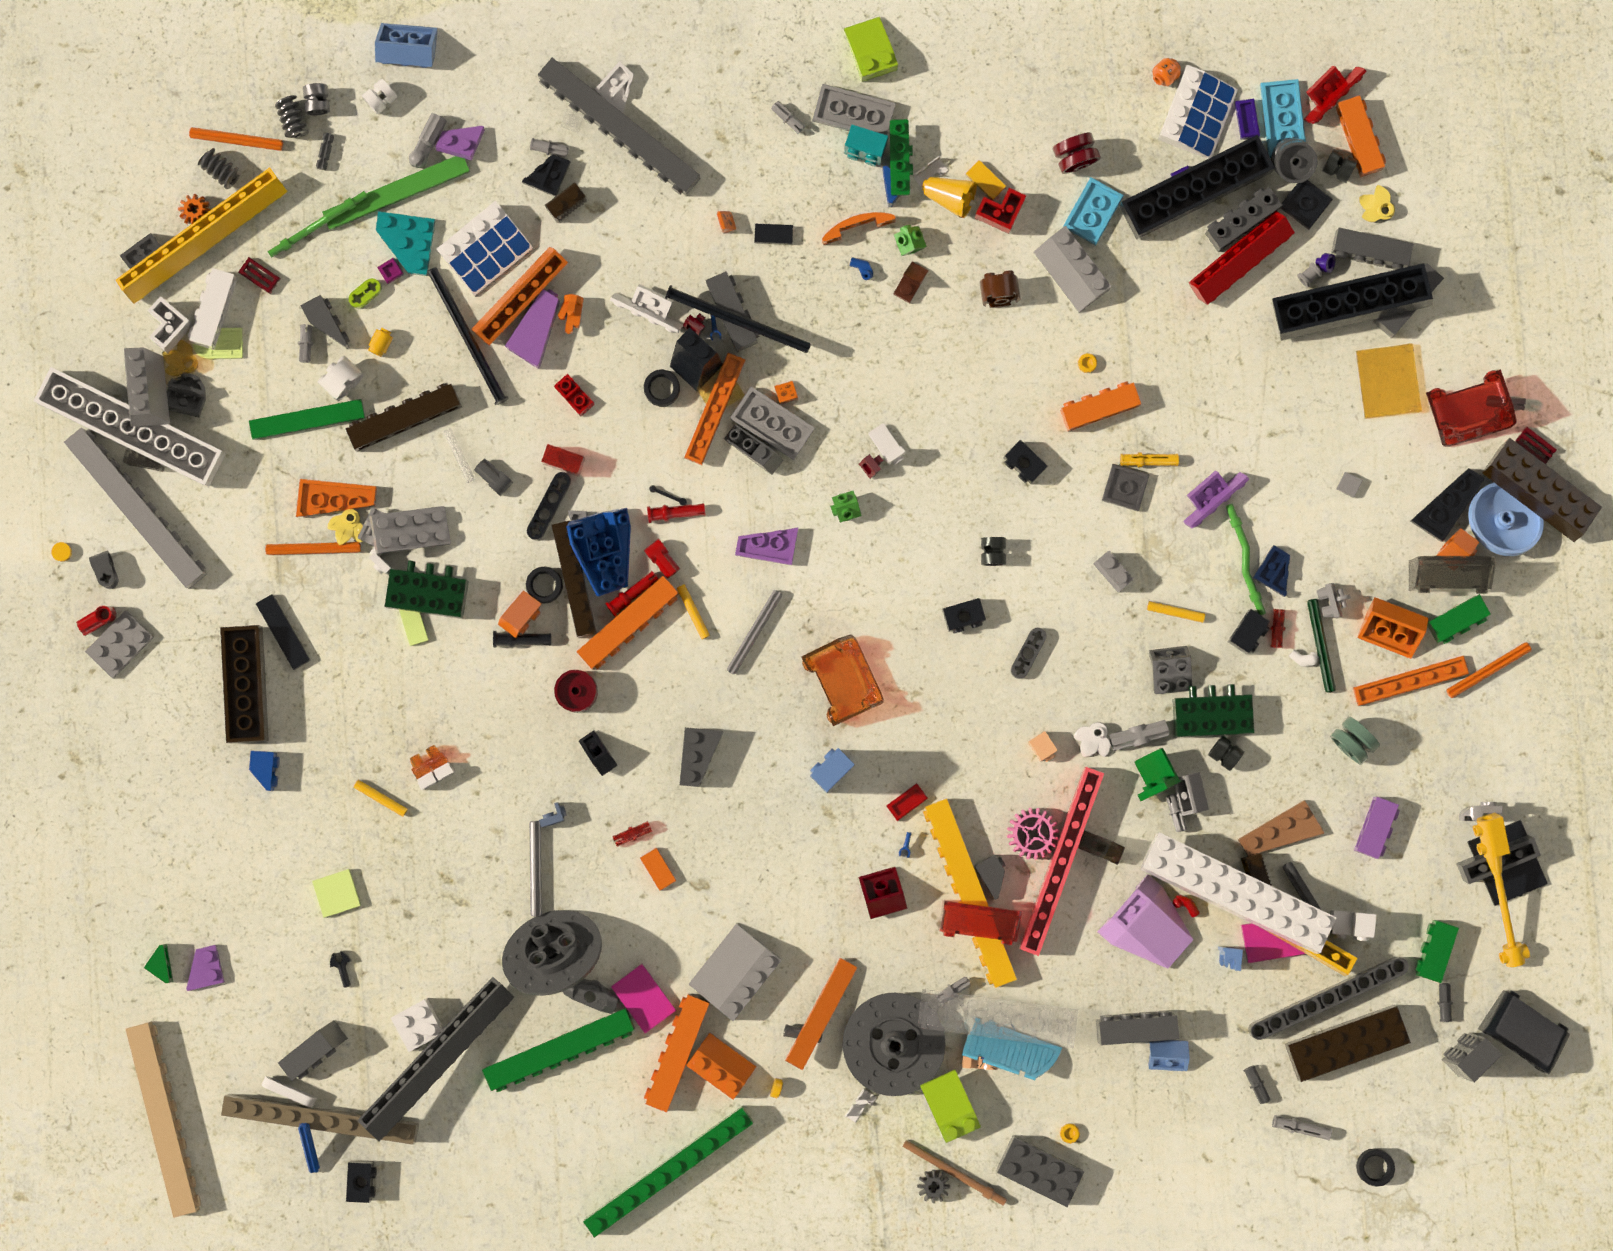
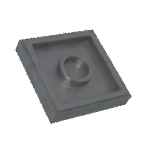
[1102,464,1149,512]

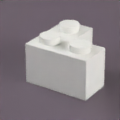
[148,296,193,354]
[1330,910,1376,941]

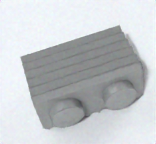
[1093,551,1133,592]
[1175,772,1209,816]

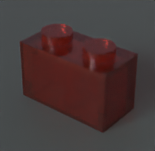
[541,444,585,477]

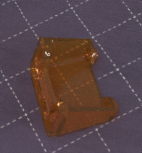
[801,634,884,726]

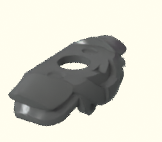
[563,979,618,1014]

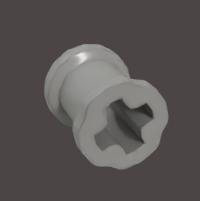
[1297,263,1323,288]

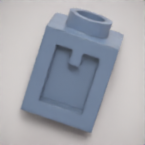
[539,802,567,828]

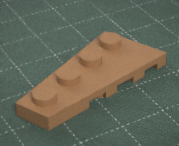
[1238,800,1324,856]

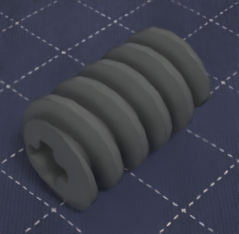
[275,95,309,138]
[198,148,240,189]

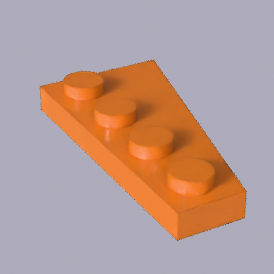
[296,479,377,518]

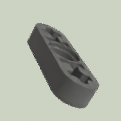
[1011,628,1046,679]

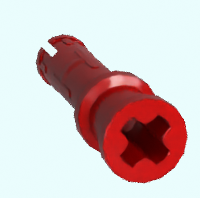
[647,503,705,523]
[605,571,659,617]

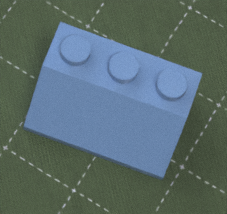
[375,23,437,68]

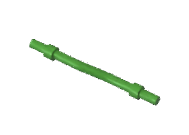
[267,191,368,258]
[1225,504,1266,615]

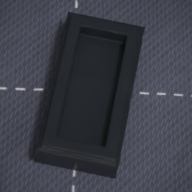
[754,223,793,245]

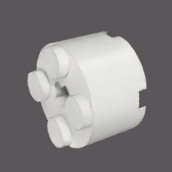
[318,355,363,401]

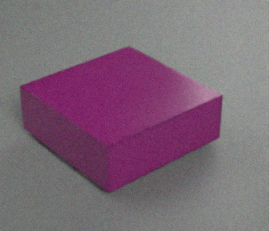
[377,258,404,284]

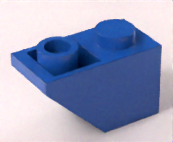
[249,751,280,791]

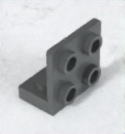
[1149,646,1192,694]

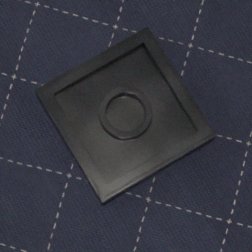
[1281,180,1333,230]

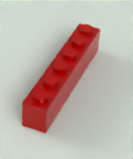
[1188,211,1295,305]

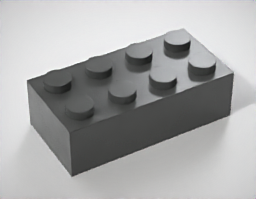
[1096,1010,1179,1045]
[1441,1033,1502,1083]
[996,1136,1084,1208]

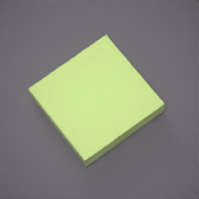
[312,869,361,918]

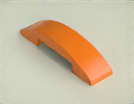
[822,212,896,245]

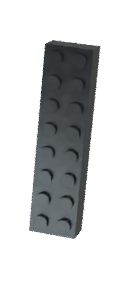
[1119,135,1275,240]
[1272,263,1433,341]

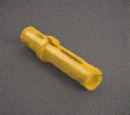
[1120,452,1179,468]

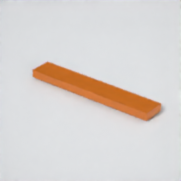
[684,353,746,465]
[1353,655,1469,706]
[785,958,858,1070]

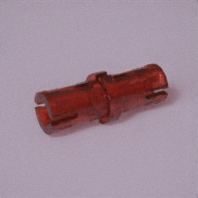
[1270,609,1286,648]
[612,821,653,847]

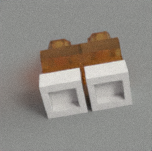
[410,745,455,790]

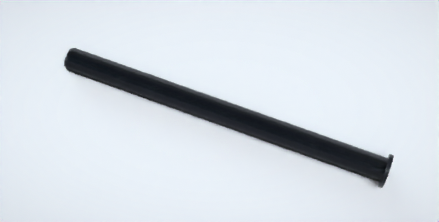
[428,267,509,405]
[665,285,811,353]

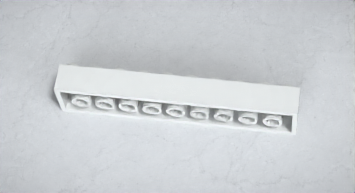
[34,367,226,487]
[1140,832,1337,954]

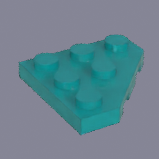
[376,211,436,276]

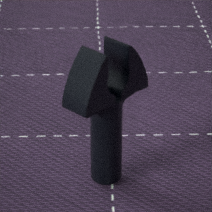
[330,951,351,988]

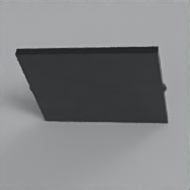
[1467,820,1548,906]

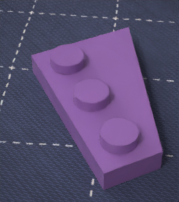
[735,527,798,566]

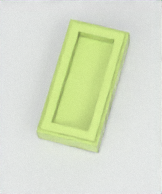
[399,610,429,646]

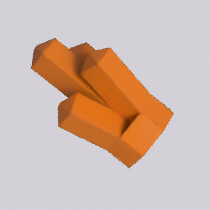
[558,294,584,334]

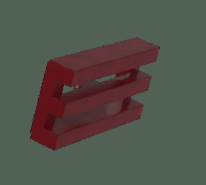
[238,257,281,294]
[1515,427,1557,464]

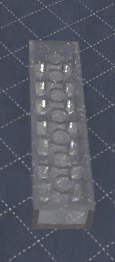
[918,989,1078,1048]

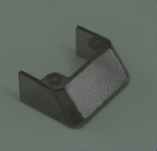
[1409,556,1496,594]

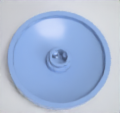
[1468,483,1544,556]

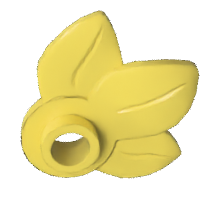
[1359,185,1395,222]
[327,509,363,545]

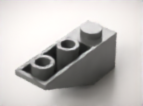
[300,295,350,349]
[724,424,784,475]

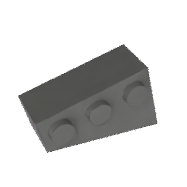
[679,727,724,787]
[278,1020,348,1081]

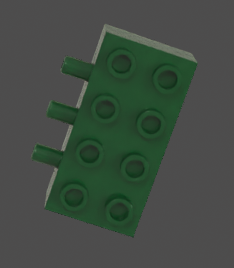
[384,560,469,619]
[1172,684,1254,737]

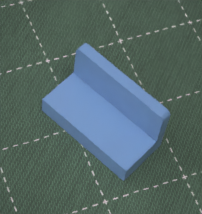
[1148,1040,1190,1071]

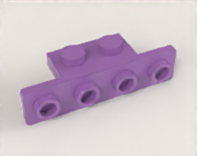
[1183,471,1249,529]

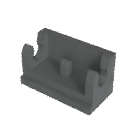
[119,233,161,269]

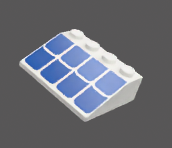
[1158,65,1238,159]
[437,201,534,296]

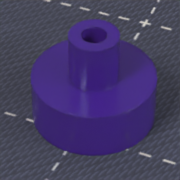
[1315,253,1336,273]

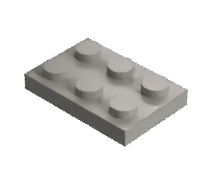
[85,610,154,679]

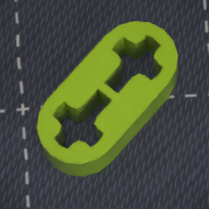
[349,278,382,309]

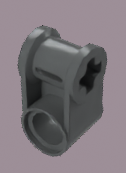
[89,550,119,589]

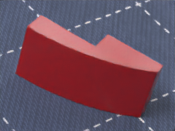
[554,374,595,417]

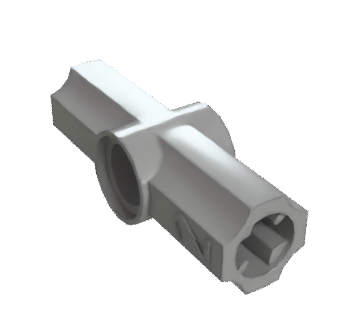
[1109,720,1169,751]

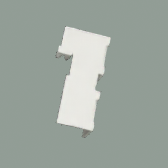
[913,156,948,187]
[845,1088,877,1122]

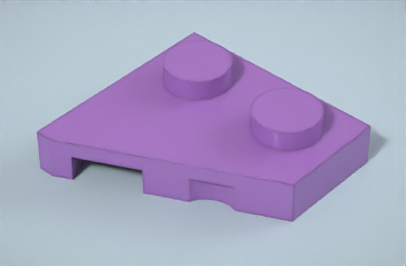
[435,126,485,160]

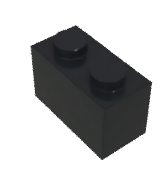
[1227,609,1270,655]

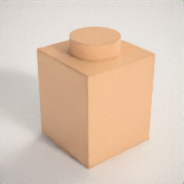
[1028,731,1058,762]

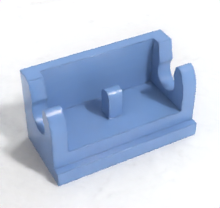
[1218,946,1243,971]

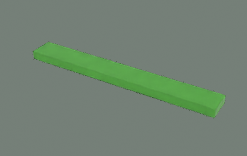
[322,156,470,230]

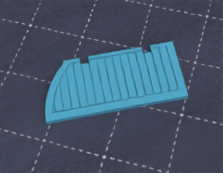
[962,1017,1062,1081]

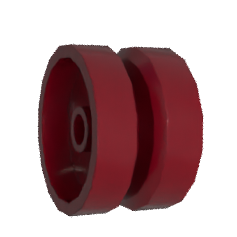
[1052,132,1101,174]
[554,670,598,713]

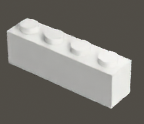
[188,268,237,350]

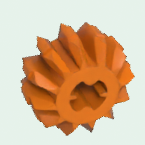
[178,194,211,225]

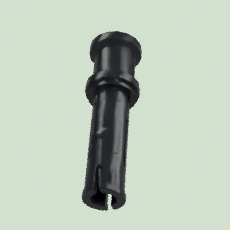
[493,631,551,648]

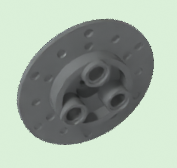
[502,910,602,996]
[843,992,946,1096]

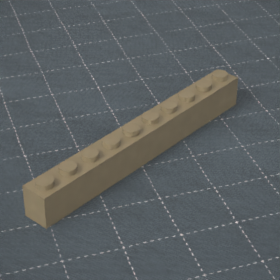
[221,1094,419,1145]

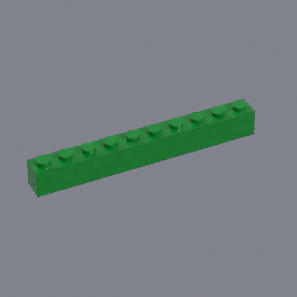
[583,1106,754,1238]

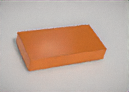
[640,848,676,891]

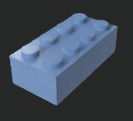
[810,748,855,793]

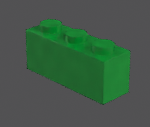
[1427,594,1491,644]
[1414,920,1459,983]

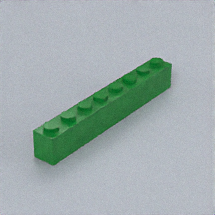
[482,1008,635,1092]

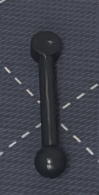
[649,485,687,506]

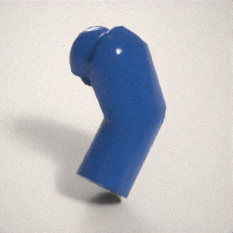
[849,257,873,280]

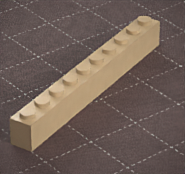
[125,1021,201,1218]

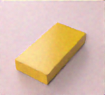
[966,160,1006,201]

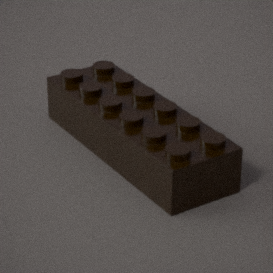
[1482,438,1602,542]
[220,625,269,744]
[1285,1005,1411,1082]

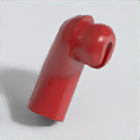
[1172,895,1200,918]

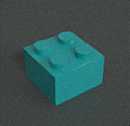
[844,124,888,166]

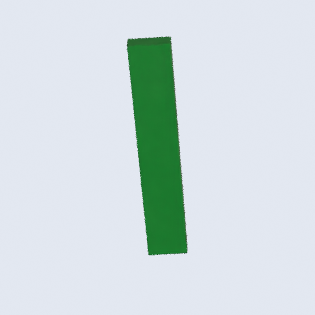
[249,399,365,440]

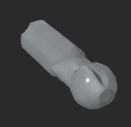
[408,113,447,168]

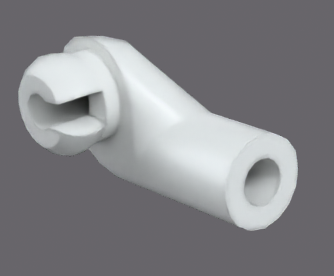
[1289,649,1319,667]

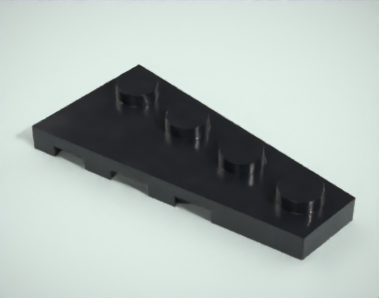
[1410,468,1485,542]

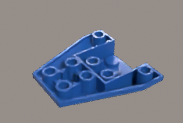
[567,508,631,596]

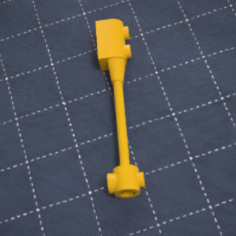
[1473,813,1530,967]

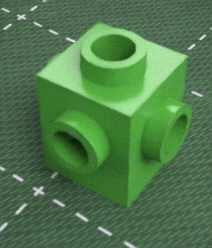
[894,225,927,256]
[830,490,862,523]

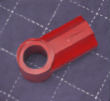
[644,539,680,579]
[76,606,117,636]

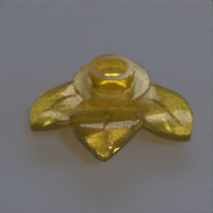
[162,340,198,376]

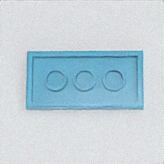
[1260,79,1306,159]

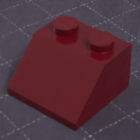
[858,867,908,919]

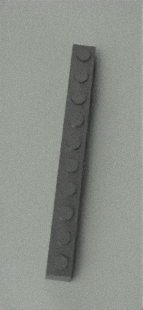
[538,57,701,196]
[357,977,514,1142]

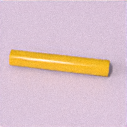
[676,584,710,639]
[1147,601,1205,623]
[353,779,408,817]

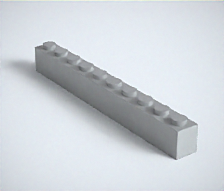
[64,427,207,589]

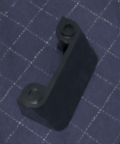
[1478,990,1570,1075]

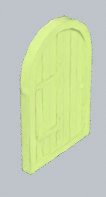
[193,328,243,360]

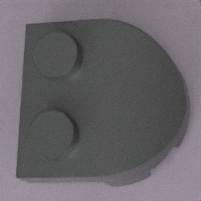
[167,373,206,418]

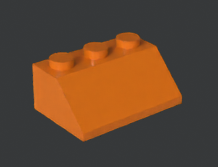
[1357,597,1428,659]
[686,1032,757,1100]

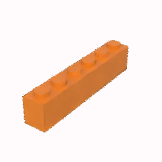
[471,247,568,346]
[577,576,679,670]
[644,994,710,1112]

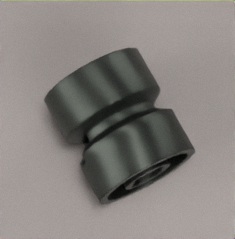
[1322,149,1358,183]
[981,537,1006,566]
[1208,735,1245,771]

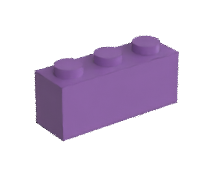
[1354,797,1400,859]

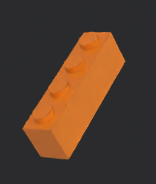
[1335,95,1386,178]
[1060,381,1141,431]

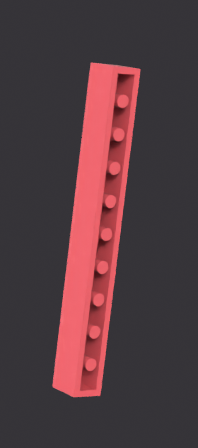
[1019,767,1104,956]

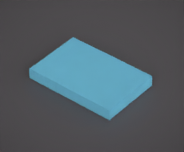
[1063,177,1124,246]

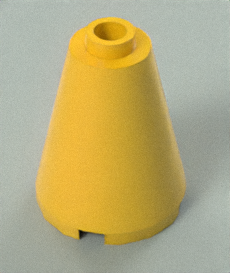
[922,177,977,218]

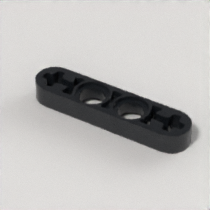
[527,472,571,540]

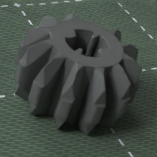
[917,1169,950,1203]

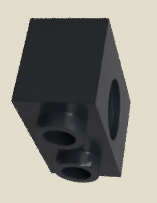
[1003,440,1048,484]
[942,598,986,634]
[346,1160,377,1203]

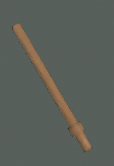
[902,1140,1007,1206]

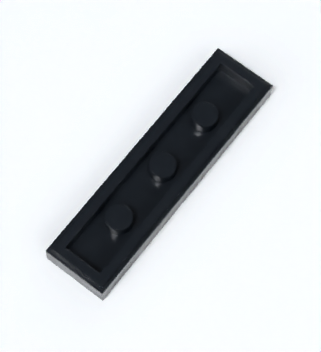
[256,594,311,670]

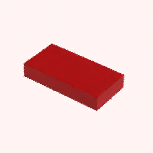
[886,783,928,821]

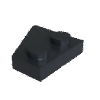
[522,154,571,197]

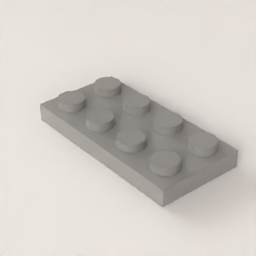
[812,84,896,135]
[730,387,815,460]
[369,506,451,554]

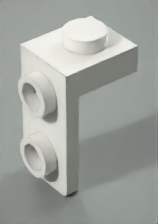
[868,423,905,465]
[369,547,392,575]

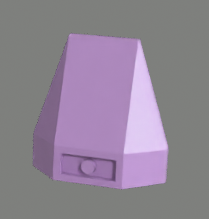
[1097,874,1193,969]

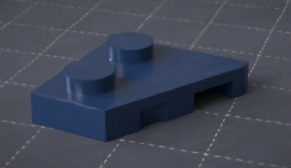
[1253,545,1290,597]

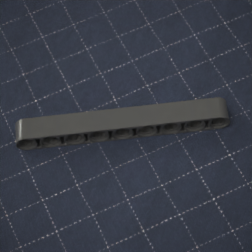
[1248,957,1409,1040]

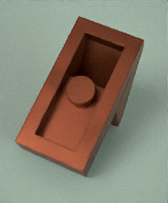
[893,261,929,304]

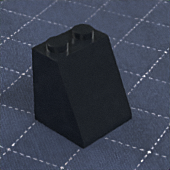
[670,328,723,392]

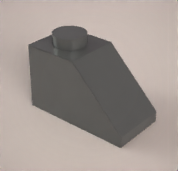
[974,855,1006,900]

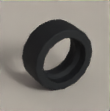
[643,369,680,407]
[526,566,563,604]
[1356,1148,1395,1187]

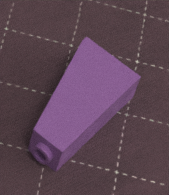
[505,289,560,369]

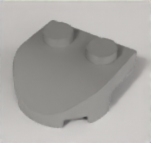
[1459,802,1502,821]

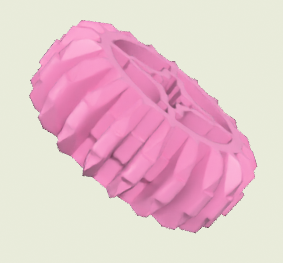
[1007,808,1059,860]

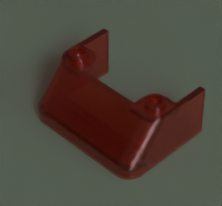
[939,900,1022,945]

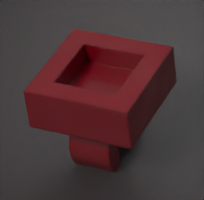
[683,313,706,336]
[859,454,884,479]

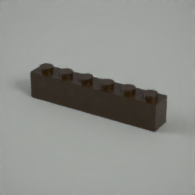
[345,383,462,452]
[551,521,597,638]

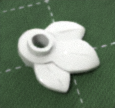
[1074,722,1111,757]

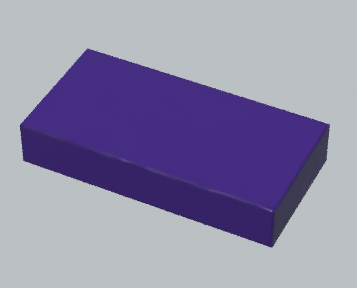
[1235,98,1260,139]

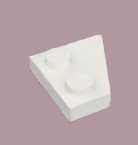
[594,61,634,113]

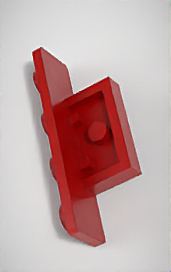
[1304,66,1367,124]

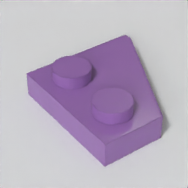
[186,945,225,991]

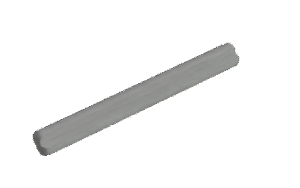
[727,590,782,675]
[529,821,542,916]

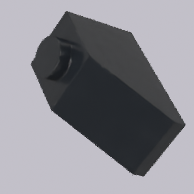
[579,730,618,776]

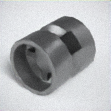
[303,83,330,116]

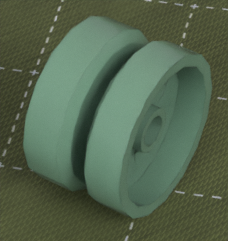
[1330,717,1380,765]

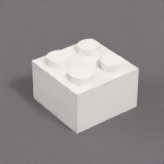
[391,998,444,1052]

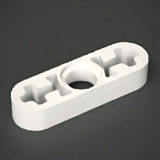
[262,1076,317,1108]

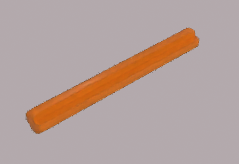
[189,127,283,151]
[265,542,361,555]
[1446,642,1532,698]

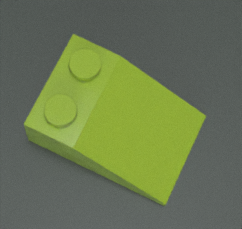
[844,17,898,82]
[920,1070,981,1143]

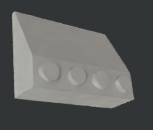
[689,923,782,1021]

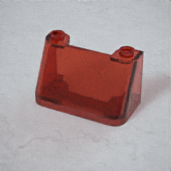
[1426,369,1517,447]

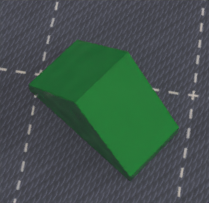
[144,944,173,983]

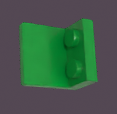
[1134,748,1181,801]

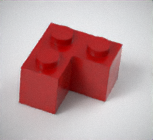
[975,188,1026,234]

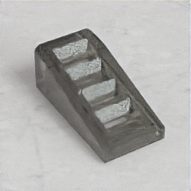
[123,448,165,472]

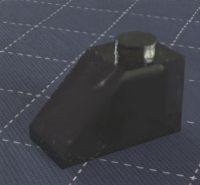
[1078,830,1125,865]

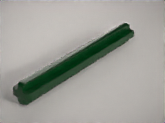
[1307,599,1336,693]

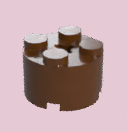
[980,270,1021,308]

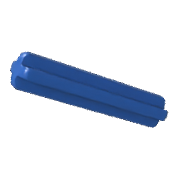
[298,1123,320,1173]

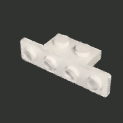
[610,284,683,333]

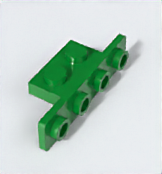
[890,119,913,196]

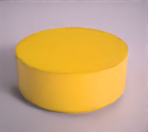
[1078,353,1097,373]
[51,542,72,562]
[770,1078,783,1099]
[1060,1123,1080,1144]

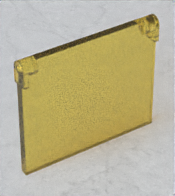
[1356,343,1422,419]

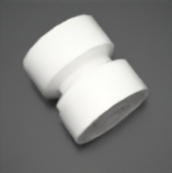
[362,78,398,114]

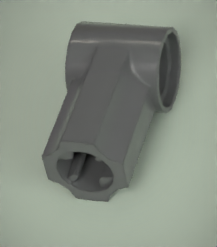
[474,458,513,496]

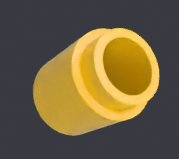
[368,327,393,357]

